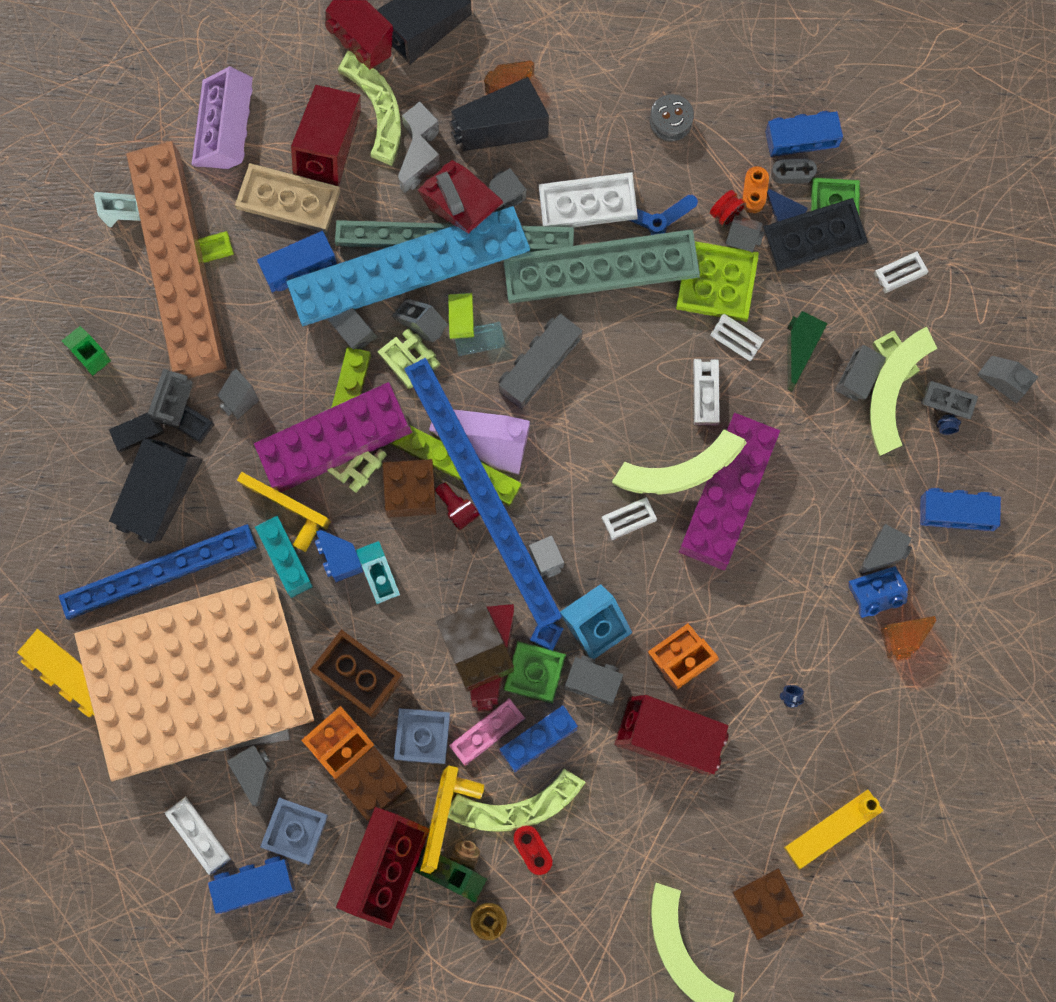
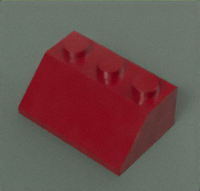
[325,0,393,70]

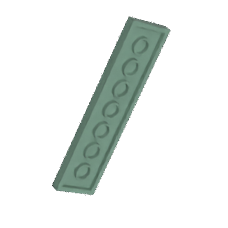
[503,229,700,304]

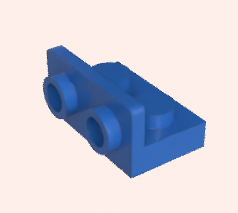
[849,566,908,618]

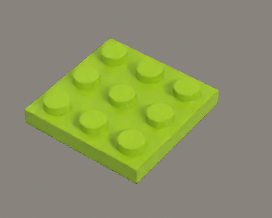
[676,241,759,322]

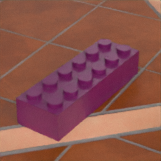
[254,382,413,493]
[679,413,780,571]

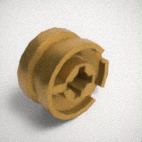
[470,903,507,940]

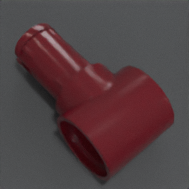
[435,482,480,531]

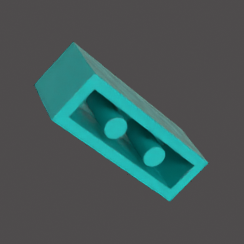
[255,516,313,598]

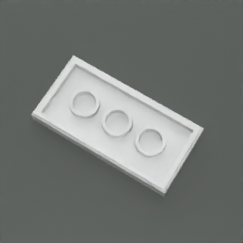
[539,172,638,227]

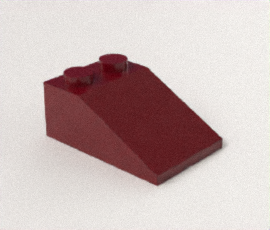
[418,160,503,234]

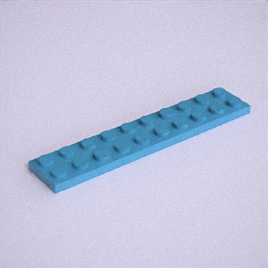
[286,206,530,327]

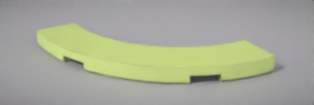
[338,50,401,166]
[870,327,937,456]
[612,430,747,494]
[448,769,586,832]
[651,883,735,1002]

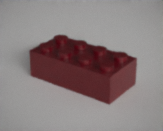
[336,807,430,929]

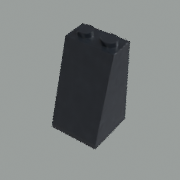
[377,0,471,65]
[449,77,549,151]
[109,439,203,544]

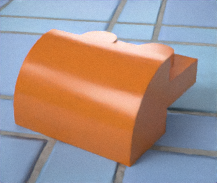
[648,623,719,690]
[301,706,374,779]

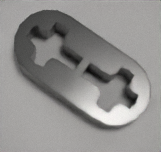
[771,159,817,184]
[435,171,464,216]

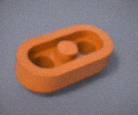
[742,166,769,213]

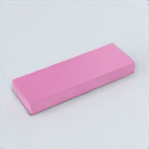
[449,698,525,766]

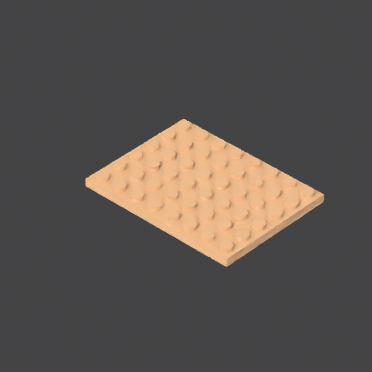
[74,577,314,781]

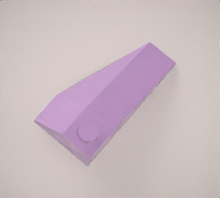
[429,410,530,475]

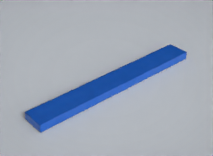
[59,524,257,620]

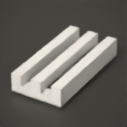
[874,252,928,294]
[710,314,764,361]
[601,497,657,540]

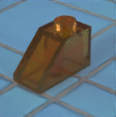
[484,60,535,95]
[881,616,936,661]

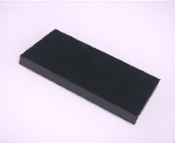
[762,198,868,272]

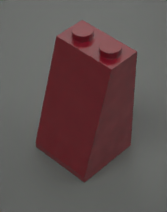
[291,85,361,187]
[470,604,514,711]
[614,695,729,775]

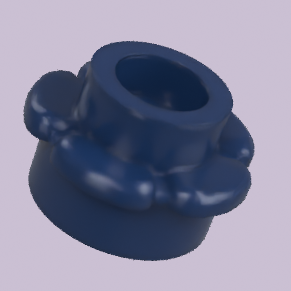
[936,415,961,435]
[780,685,804,708]

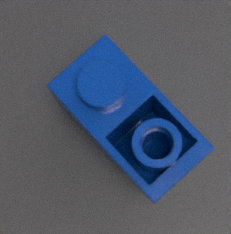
[315,530,364,582]

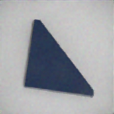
[767,189,808,222]

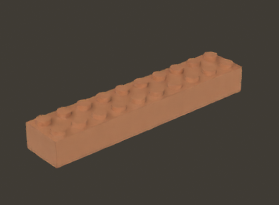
[126,141,227,379]

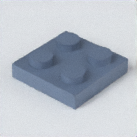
[394,708,450,765]
[260,798,328,865]

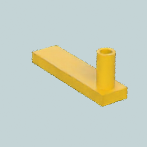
[237,472,331,552]
[420,765,484,873]
[784,789,883,870]

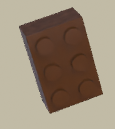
[310,629,404,719]

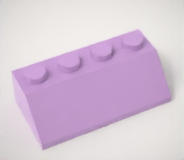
[192,66,253,169]

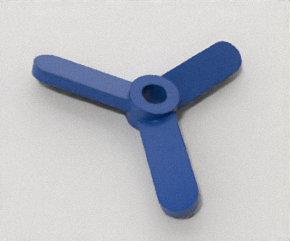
[629,195,698,235]

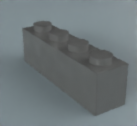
[498,314,583,410]

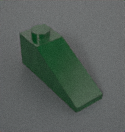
[787,311,828,392]
[414,847,487,903]

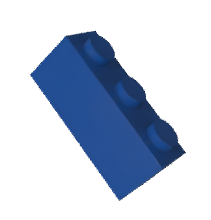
[765,111,843,157]
[257,231,337,292]
[920,488,1001,531]
[499,705,578,773]
[208,856,296,914]

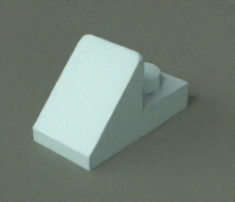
[94,192,140,227]

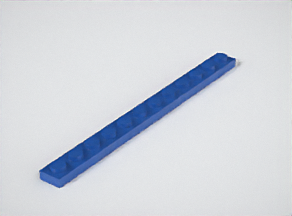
[404,358,562,629]

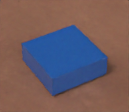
[530,623,563,651]

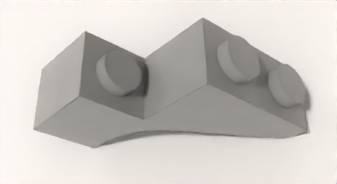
[398,102,440,193]

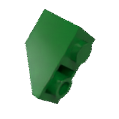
[61,326,111,376]

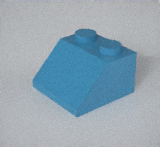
[560,584,633,659]

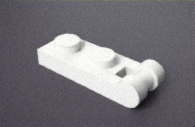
[693,359,719,425]

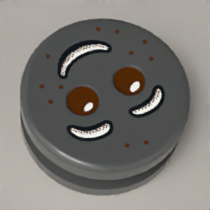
[650,94,694,141]

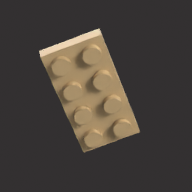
[235,163,340,233]

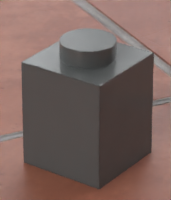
[726,215,764,252]

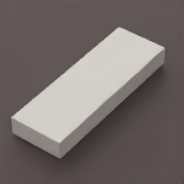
[164,797,232,876]

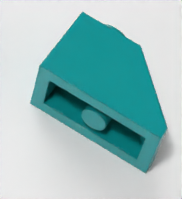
[356,541,400,604]

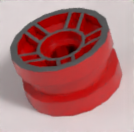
[709,190,747,227]

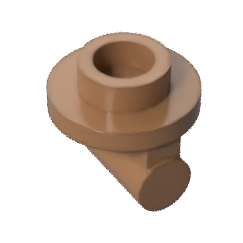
[450,840,480,870]

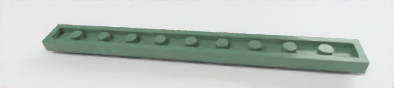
[335,220,574,252]

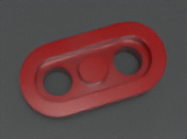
[514,825,553,875]

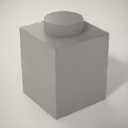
[529,536,564,578]

